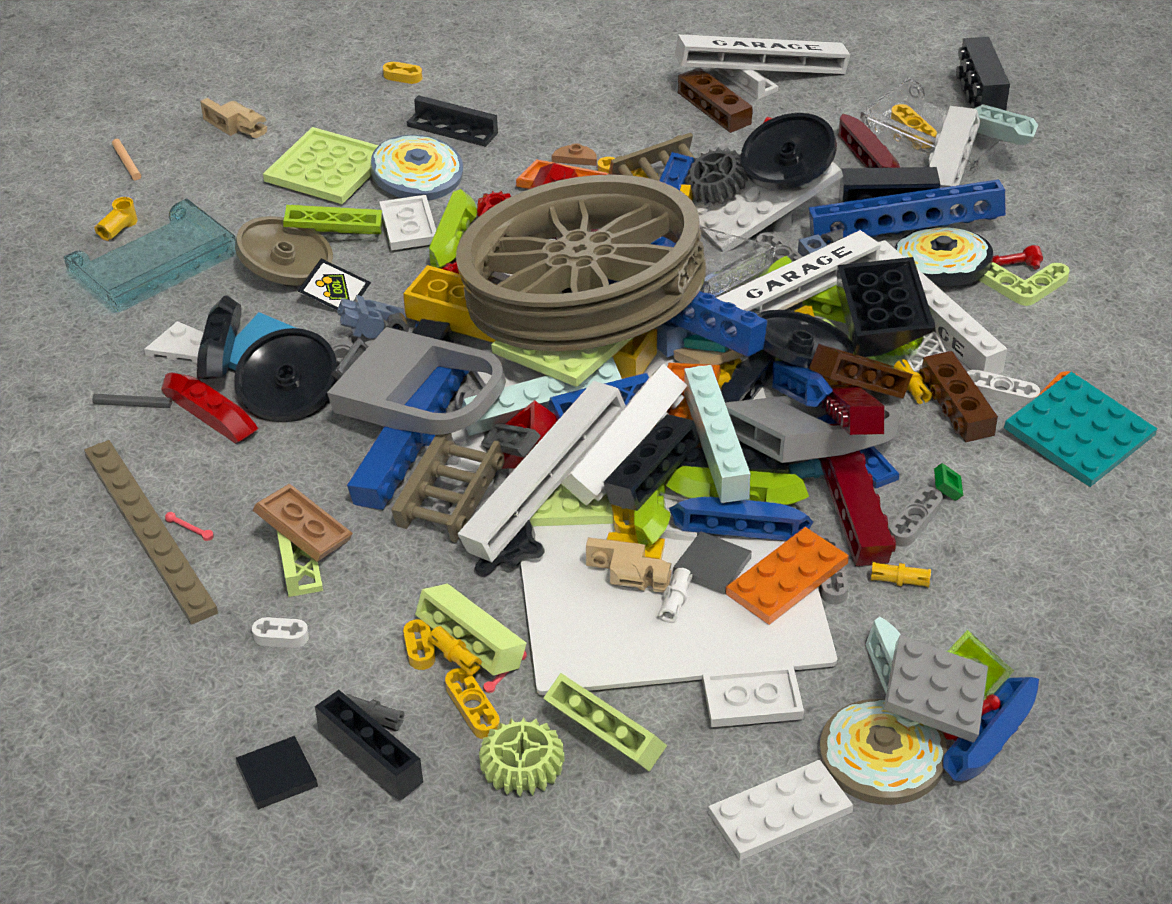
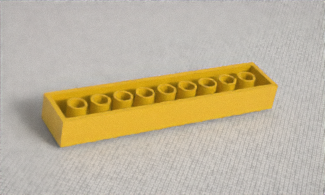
[403,265,657,379]

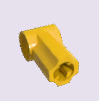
[94,197,138,241]

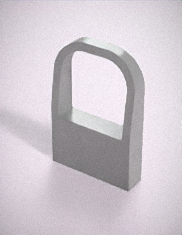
[327,327,506,435]
[725,396,900,463]

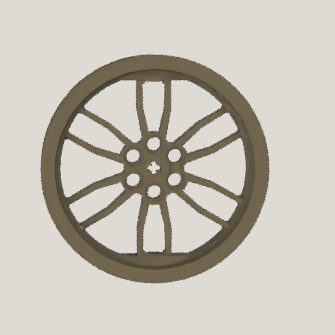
[456,175,706,351]

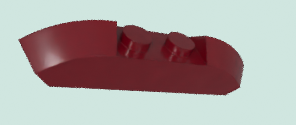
[838,113,900,168]

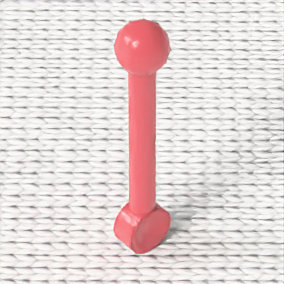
[165,512,214,541]
[483,651,527,693]

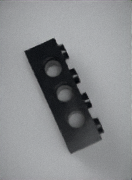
[603,414,700,511]

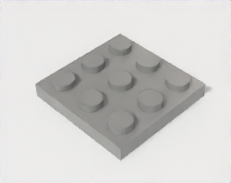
[883,635,988,742]

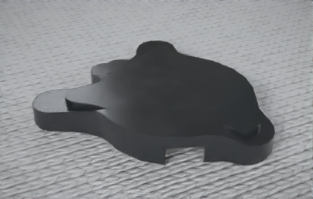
[475,520,545,576]

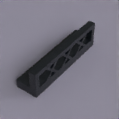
[407,95,498,147]

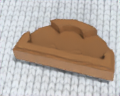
[552,143,597,166]

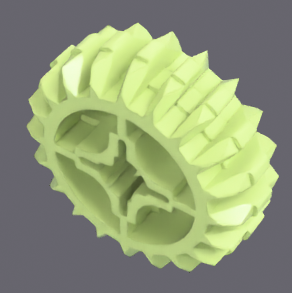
[479,717,565,796]

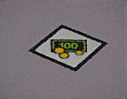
[297,258,371,310]

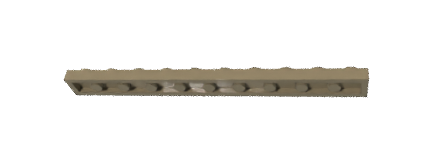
[84,440,218,625]

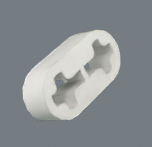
[252,617,309,648]

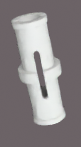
[659,568,692,623]

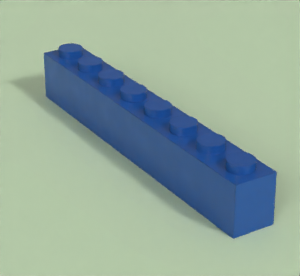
[347,366,469,510]

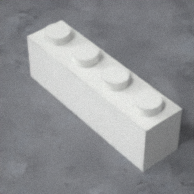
[929,106,980,188]

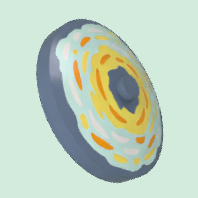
[371,135,463,200]

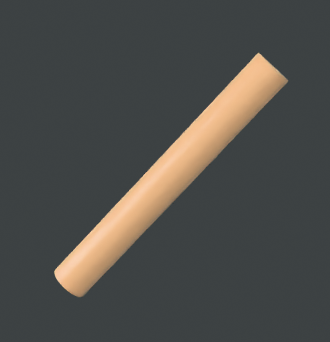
[112,139,141,181]

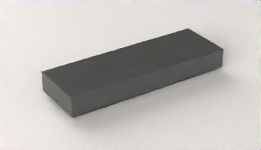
[481,423,541,458]

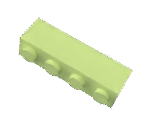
[415,584,527,676]
[543,673,667,772]

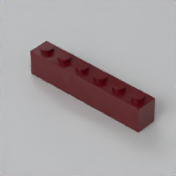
[821,385,885,435]
[818,424,896,566]

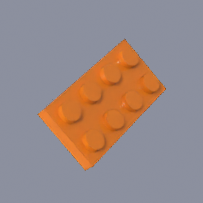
[726,527,849,625]

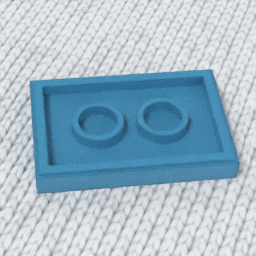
[228,312,296,370]

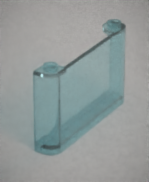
[64,198,236,312]

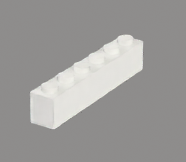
[561,364,688,505]

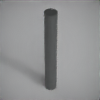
[92,394,172,408]

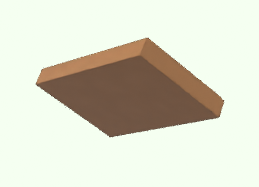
[253,484,353,562]

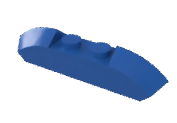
[772,361,833,407]
[669,497,813,541]
[943,677,1039,781]

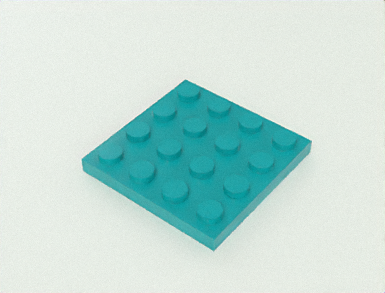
[1004,371,1158,487]

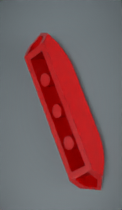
[161,372,259,444]

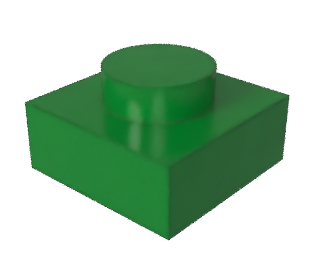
[934,463,964,501]

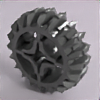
[685,147,748,206]

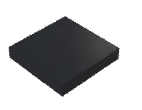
[236,735,318,810]

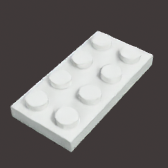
[708,760,853,860]

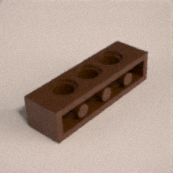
[678,67,753,133]
[809,344,913,399]
[919,351,998,443]

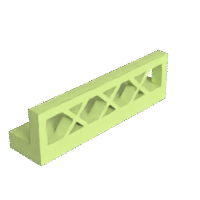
[277,531,323,597]

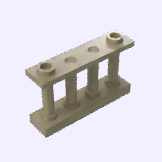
[608,133,695,181]
[391,433,504,543]

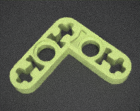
[979,263,1070,306]

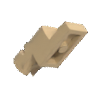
[200,98,267,138]
[586,537,672,593]

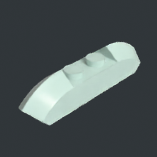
[974,105,1038,145]
[866,617,919,728]

